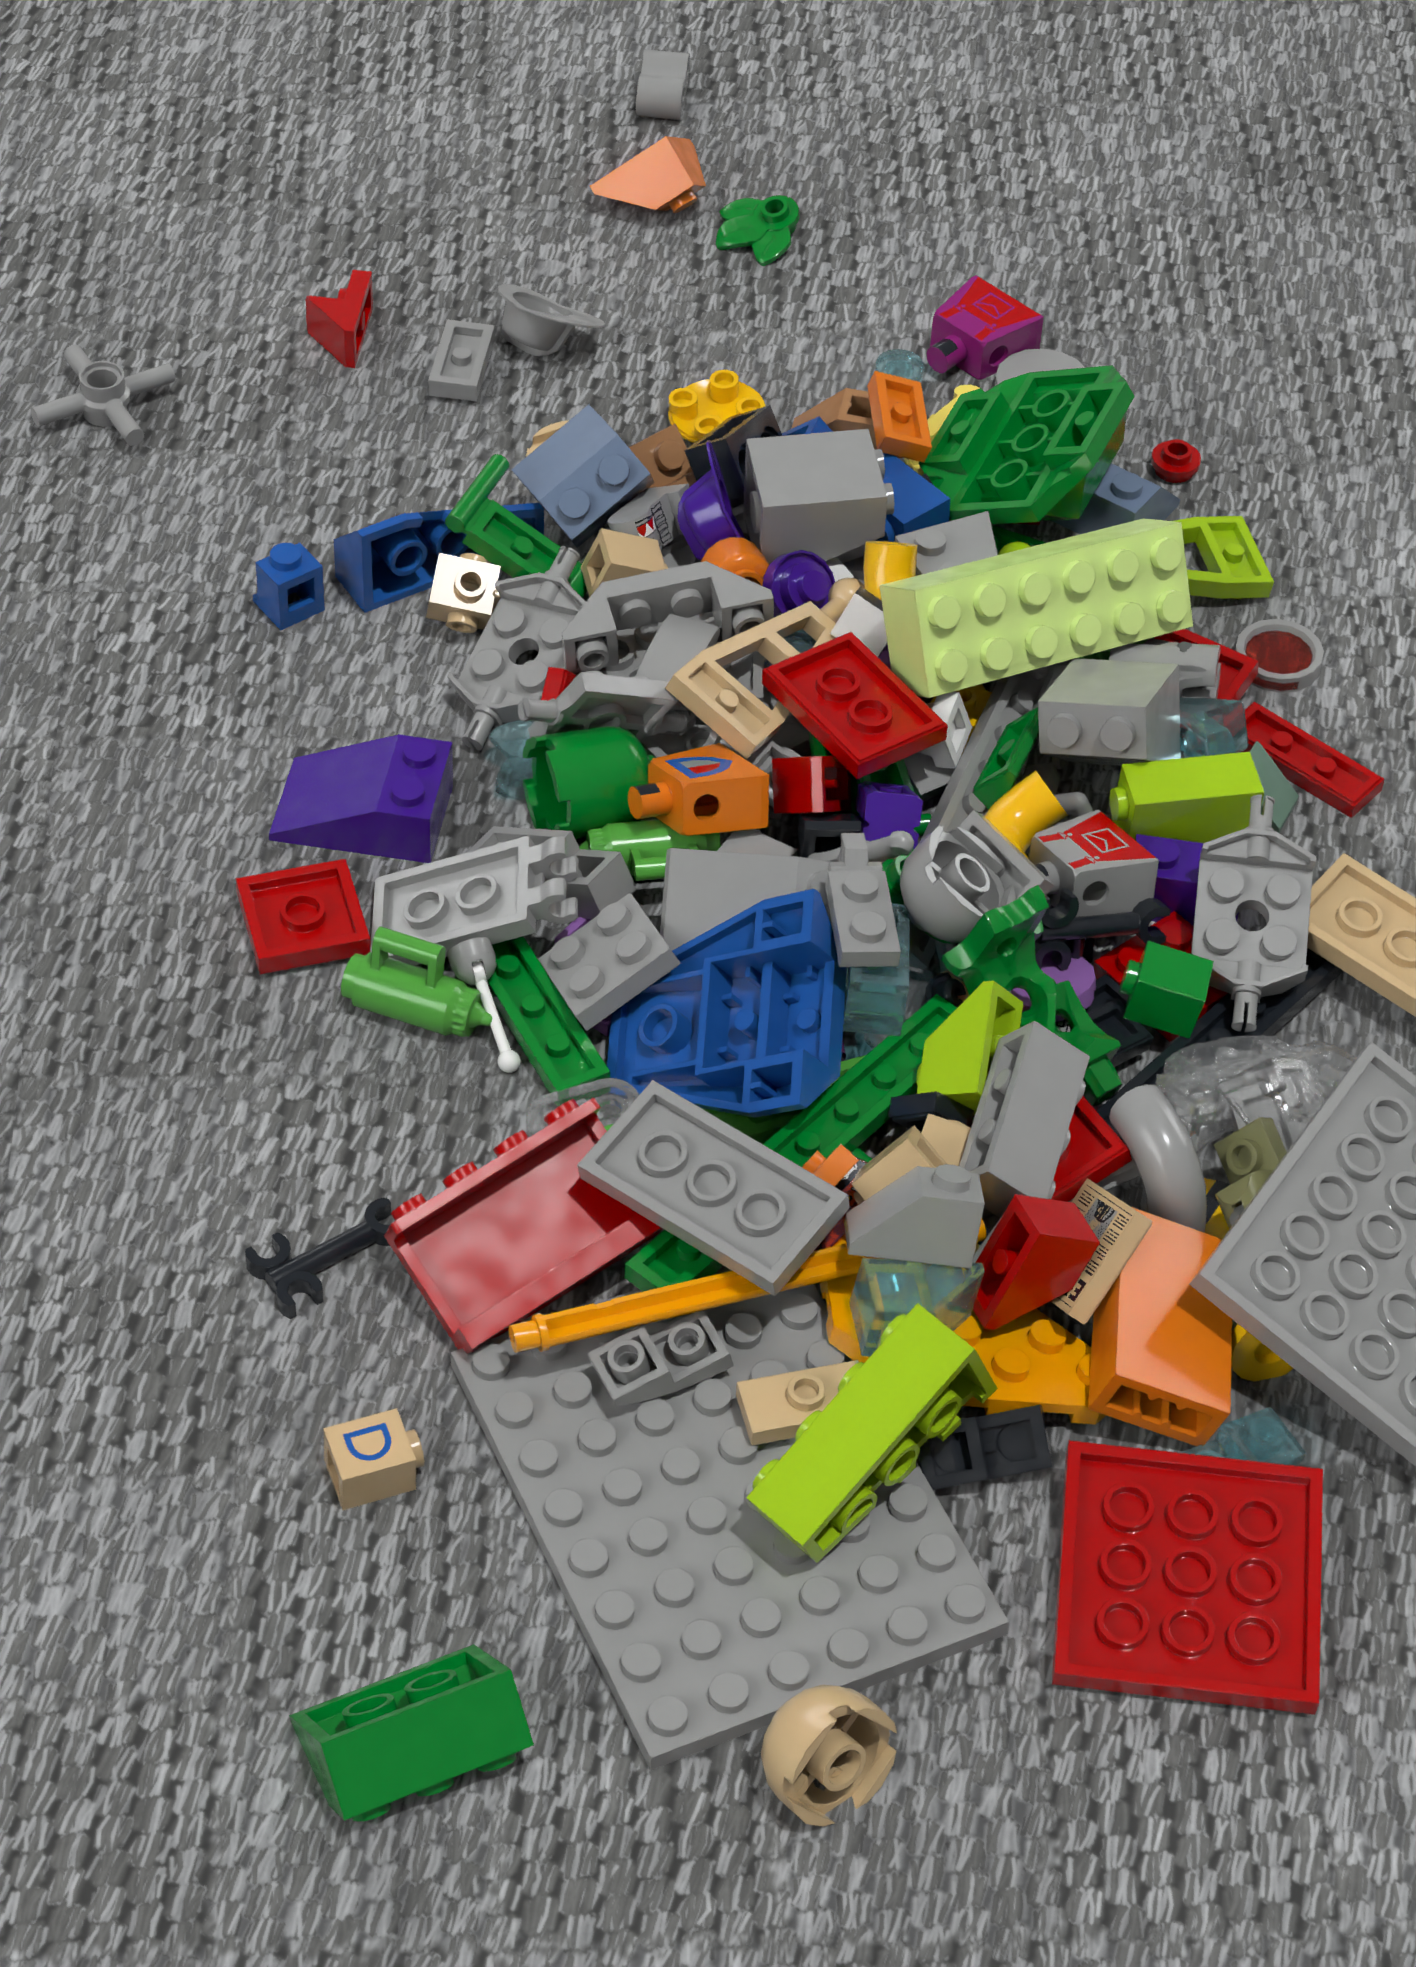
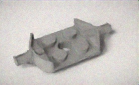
[447,546,586,750]
[1191,795,1316,1032]

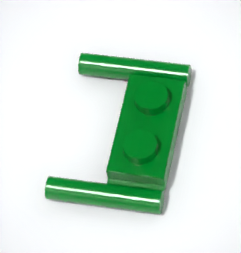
[445,454,587,598]

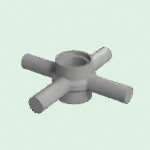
[31,345,176,446]

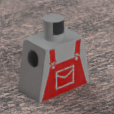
[1029,810,1159,917]

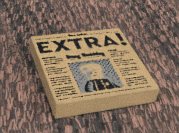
[1051,1178,1153,1325]

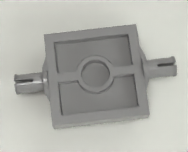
[518,671,687,741]

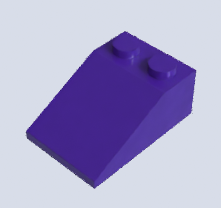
[269,734,453,863]

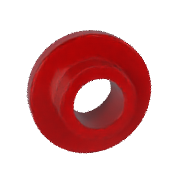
[1151,439,1201,483]

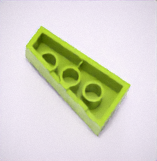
[746,1303,998,1563]

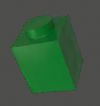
[1119,941,1214,1038]

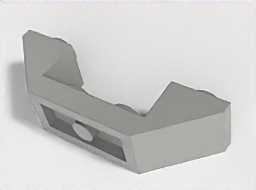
[562,561,774,674]

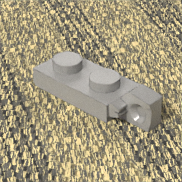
[826,833,901,967]

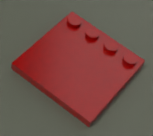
[1052,1440,1323,1715]

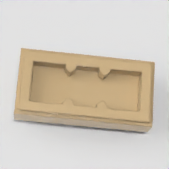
[736,1360,859,1446]

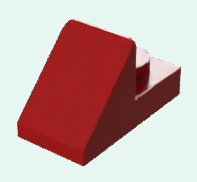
[305,270,373,368]

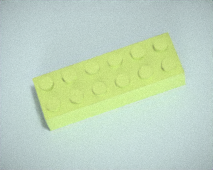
[880,518,1193,698]

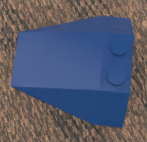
[606,889,847,1118]

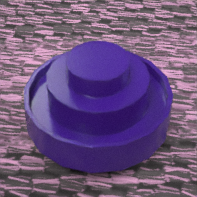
[763,550,835,617]

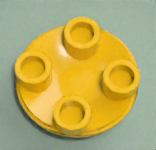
[668,370,766,443]

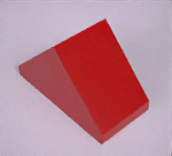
[772,756,852,813]

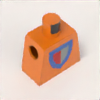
[628,743,769,836]

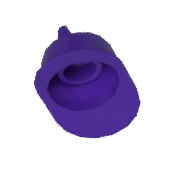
[677,440,747,560]

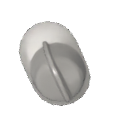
[498,284,605,356]

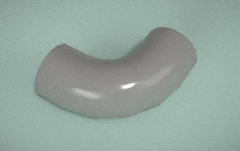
[1109,1084,1207,1233]

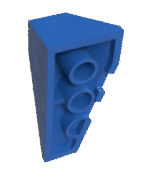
[333,503,544,613]

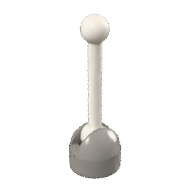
[447,937,521,1073]

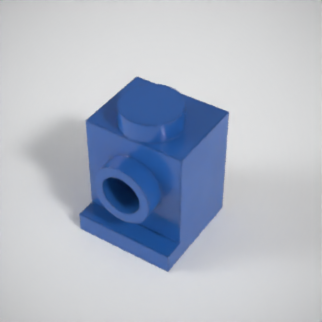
[253,543,325,630]

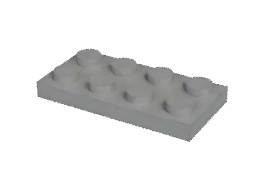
[577,1080,850,1296]

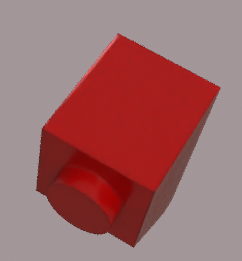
[960,1194,1100,1330]

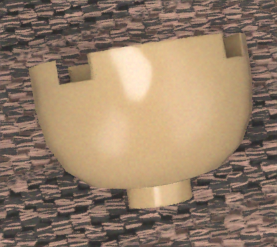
[761,1684,897,1827]

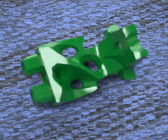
[941,885,1123,1106]

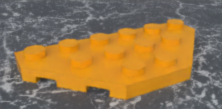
[818,1180,1106,1425]

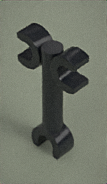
[1035,888,1170,970]
[245,1197,391,1319]

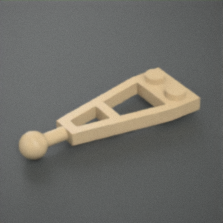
[665,578,864,759]

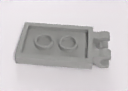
[370,835,579,965]

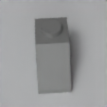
[844,1164,985,1268]

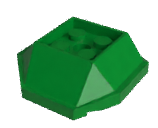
[918,365,1135,524]

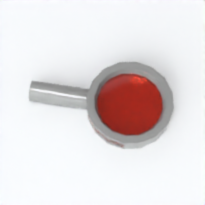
[1235,619,1324,693]

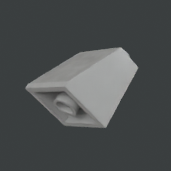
[743,429,895,564]
[1038,658,1181,766]

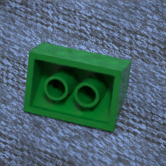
[289,1644,534,1822]

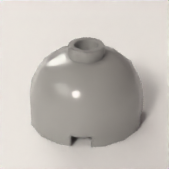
[900,825,1016,943]

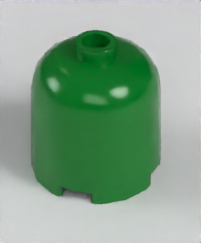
[523,726,654,839]

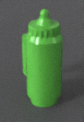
[579,819,721,881]
[341,926,492,1037]

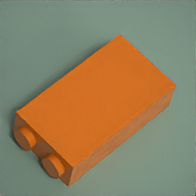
[1088,1207,1232,1448]

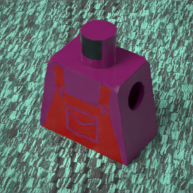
[926,275,1044,380]

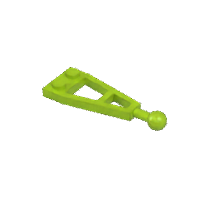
[998,516,1274,599]

